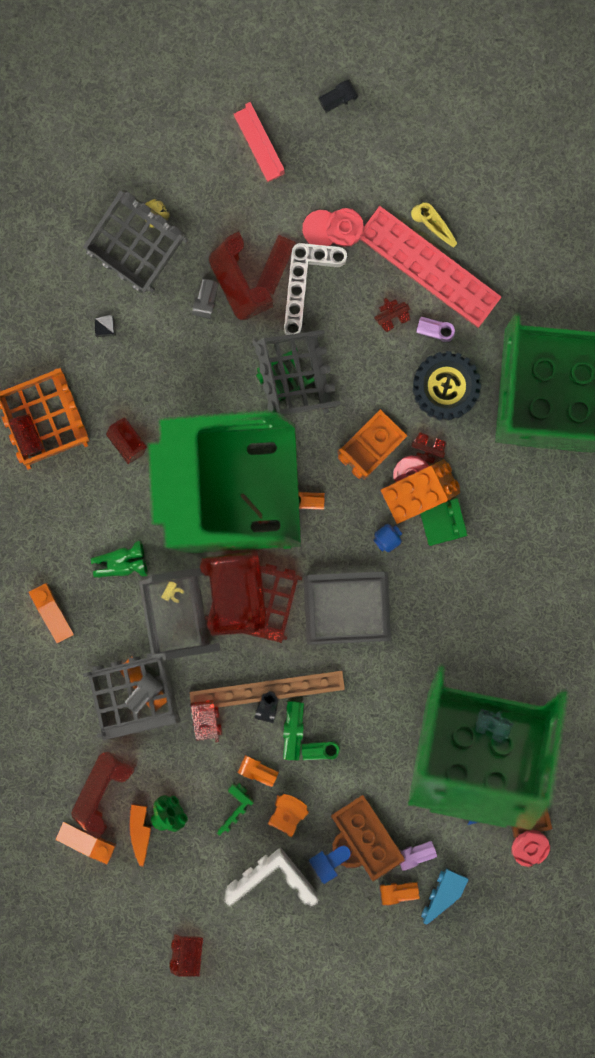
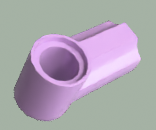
[416,317,455,342]
[399,841,437,871]

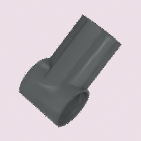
[192,279,219,320]
[125,673,163,713]

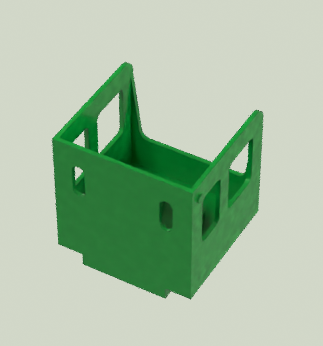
[495,314,595,453]
[149,412,301,553]
[408,665,567,830]

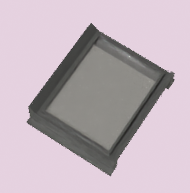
[139,567,221,660]
[304,571,391,645]

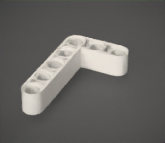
[284,243,347,335]

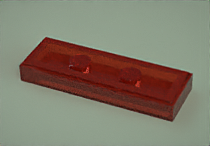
[256,235,296,295]

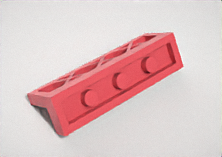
[234,102,285,182]

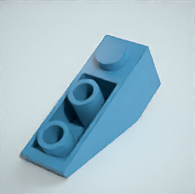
[421,868,468,925]

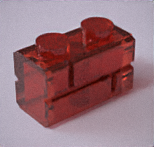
[106,417,147,464]

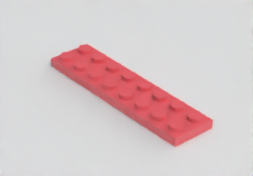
[360,206,501,328]

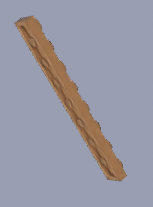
[189,671,345,711]

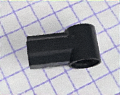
[318,79,359,113]
[255,691,278,724]

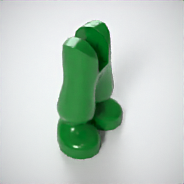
[90,541,148,578]

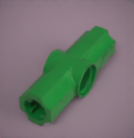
[283,701,304,761]

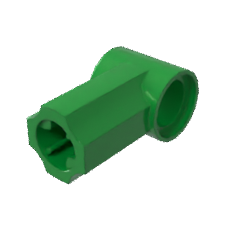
[302,741,340,761]

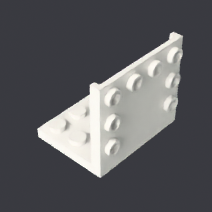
[225,847,318,906]

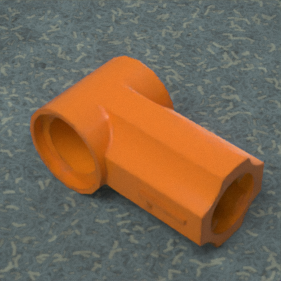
[299,492,325,510]
[237,755,279,787]
[380,882,419,905]

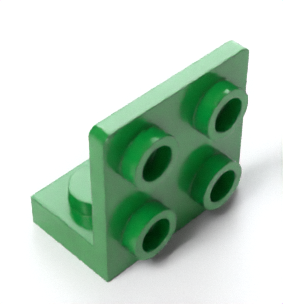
[420,498,468,546]

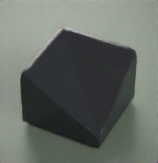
[95,315,115,337]

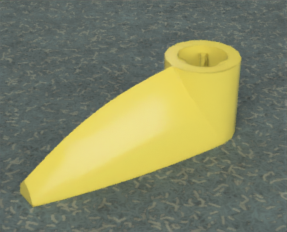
[411,203,457,248]

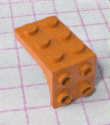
[337,409,407,480]
[381,459,460,524]

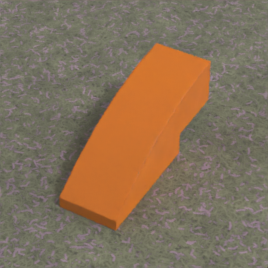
[130,803,152,866]

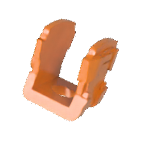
[268,794,308,837]

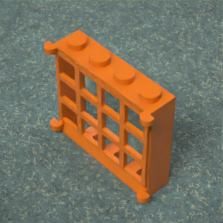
[0,368,90,470]

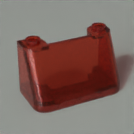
[209,231,273,320]
[200,551,267,636]
[71,752,137,839]

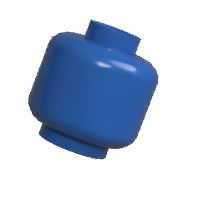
[373,524,402,552]

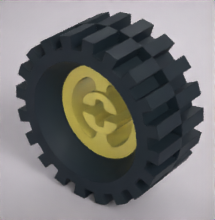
[412,351,481,421]

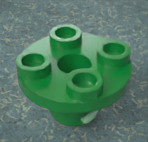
[151,795,188,832]

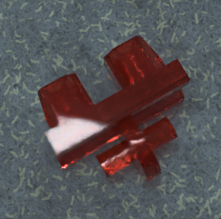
[374,297,411,332]
[411,432,446,463]

